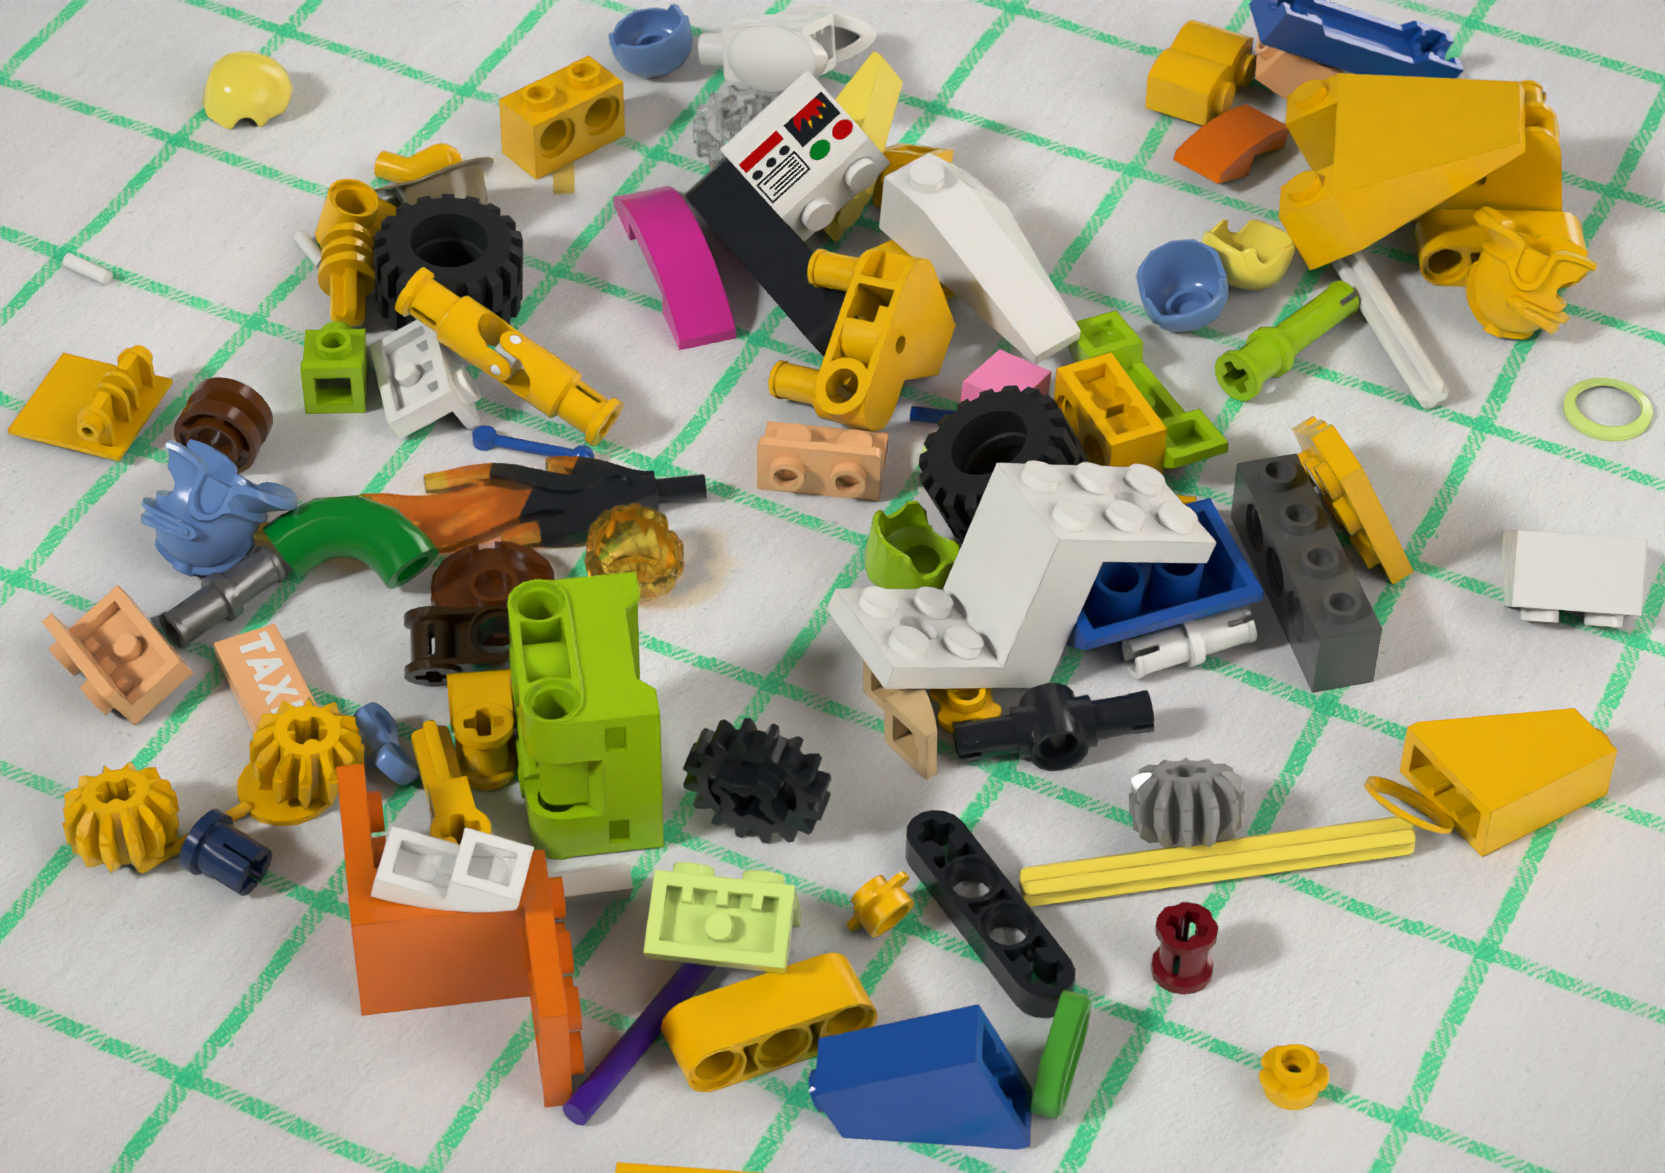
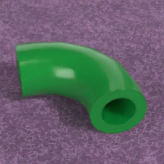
[262,495,439,589]

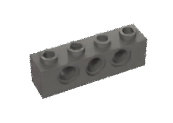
[1231,453,1382,693]

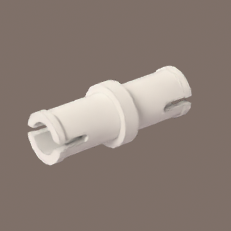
[1122,605,1257,680]

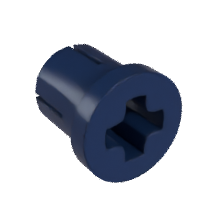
[179,809,272,896]

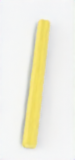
[1019,816,1416,907]

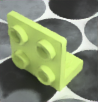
[643,862,802,974]

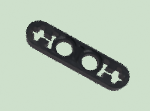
[905,810,1076,1018]

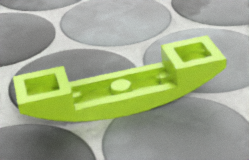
[1068,310,1229,469]

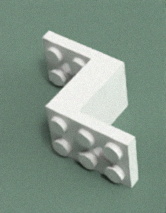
[827,460,1216,689]

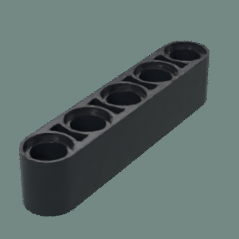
[684,156,859,357]

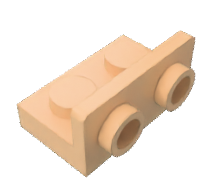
[757,421,889,501]

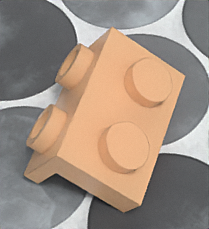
[42,585,194,725]

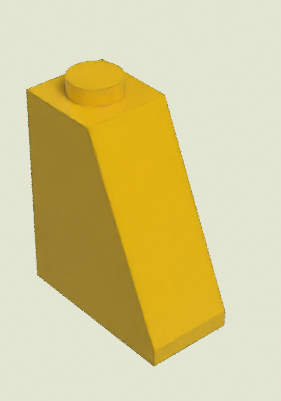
[1400,708,1617,857]

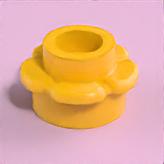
[1259,1044,1329,1110]

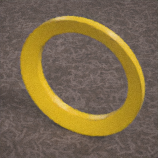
[1364,776,1455,834]

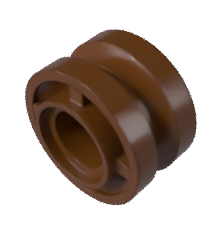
[174,377,273,474]

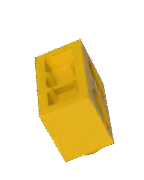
[499,55,625,180]
[1054,352,1167,475]

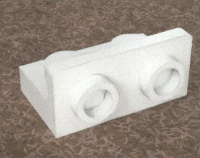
[369,320,481,439]

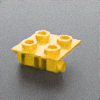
[8,345,173,462]

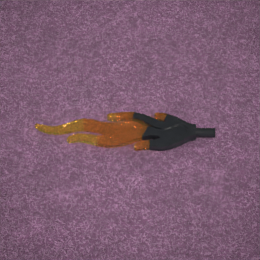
[254,456,707,554]

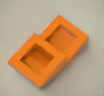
[1173,104,1289,184]

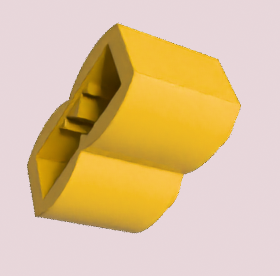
[1145,20,1256,126]

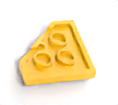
[1292,416,1414,585]

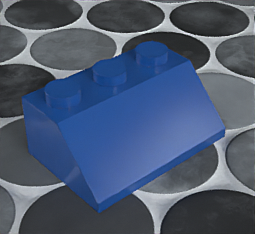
[1066,498,1264,650]

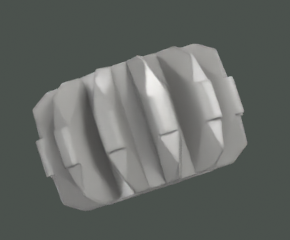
[1129,758,1245,849]

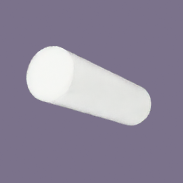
[294,230,322,269]
[63,253,113,285]

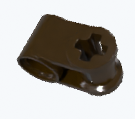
[403,605,510,686]

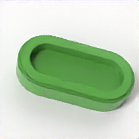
[1031,990,1092,1120]

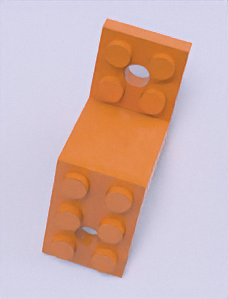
[336,764,585,1108]

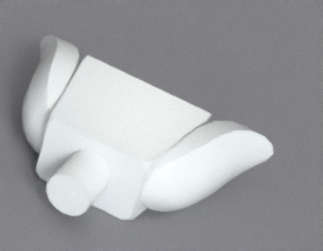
[698,5,876,92]

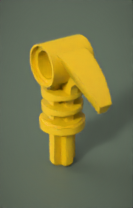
[315,179,397,327]

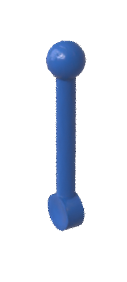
[472,425,595,465]

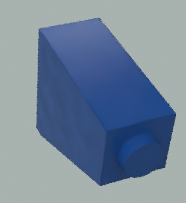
[809,1004,1033,1150]

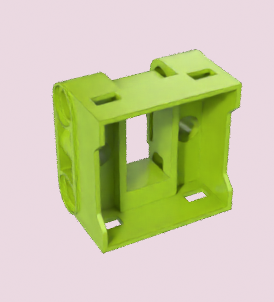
[508,572,664,860]

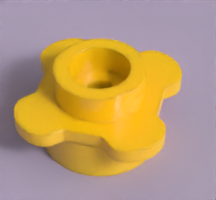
[930,688,1002,734]
[846,871,914,938]

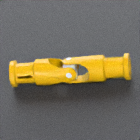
[395,267,624,447]

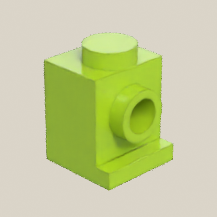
[300,321,369,414]

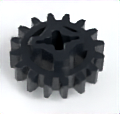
[683,718,832,844]

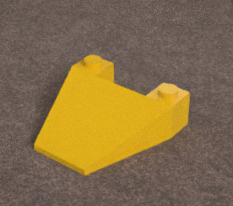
[1278,73,1526,271]

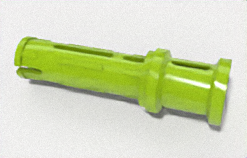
[1214,280,1359,401]

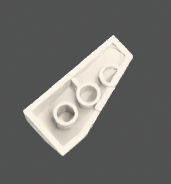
[879,153,1081,364]

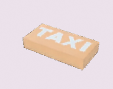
[213,623,318,733]

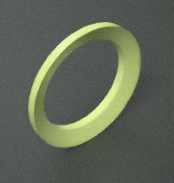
[1563,378,1652,441]

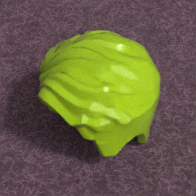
[865,501,961,589]

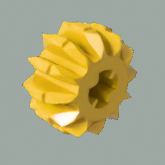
[249,696,365,810]
[62,762,180,873]

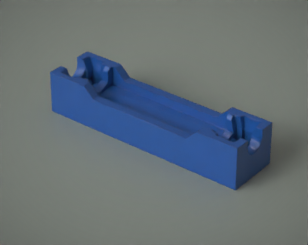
[1249,0,1464,79]

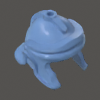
[141,439,297,577]

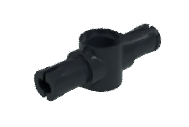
[952,683,1154,771]

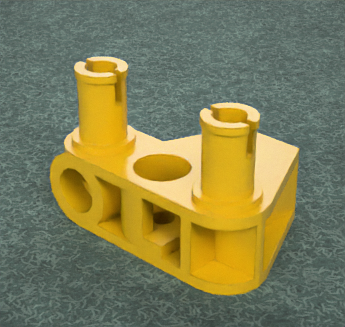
[1410,80,1562,224]
[768,248,956,432]

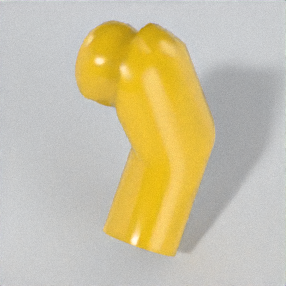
[374,143,462,184]

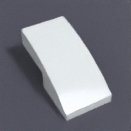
[371,825,534,912]

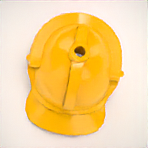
[1465,206,1597,339]

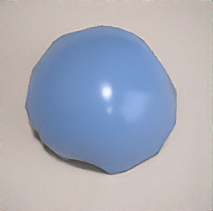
[608,4,693,79]
[1136,239,1229,333]

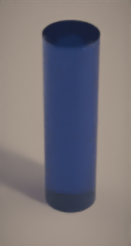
[910,406,955,424]

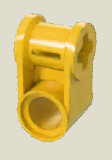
[447,669,517,791]

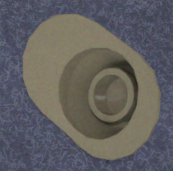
[374,157,494,205]

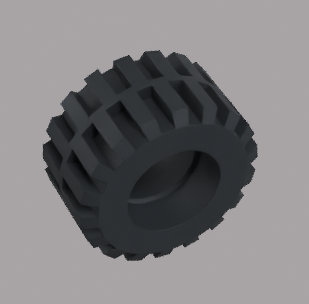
[374,194,523,331]
[918,385,1089,543]

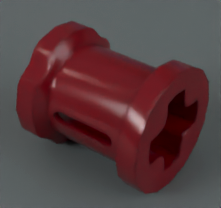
[1151,902,1219,995]

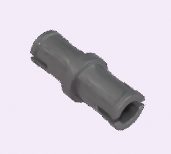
[159,545,285,649]

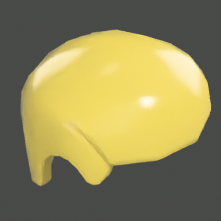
[202,51,293,129]
[1201,219,1296,291]

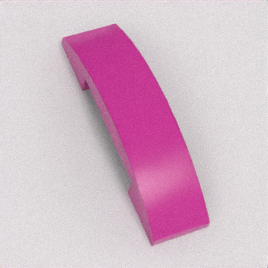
[613,186,736,350]

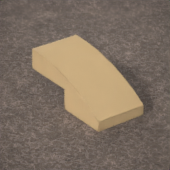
[863,660,937,780]

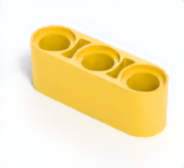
[1415,209,1588,289]
[661,952,878,1092]

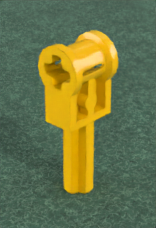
[411,720,491,845]

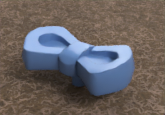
[353,702,420,786]

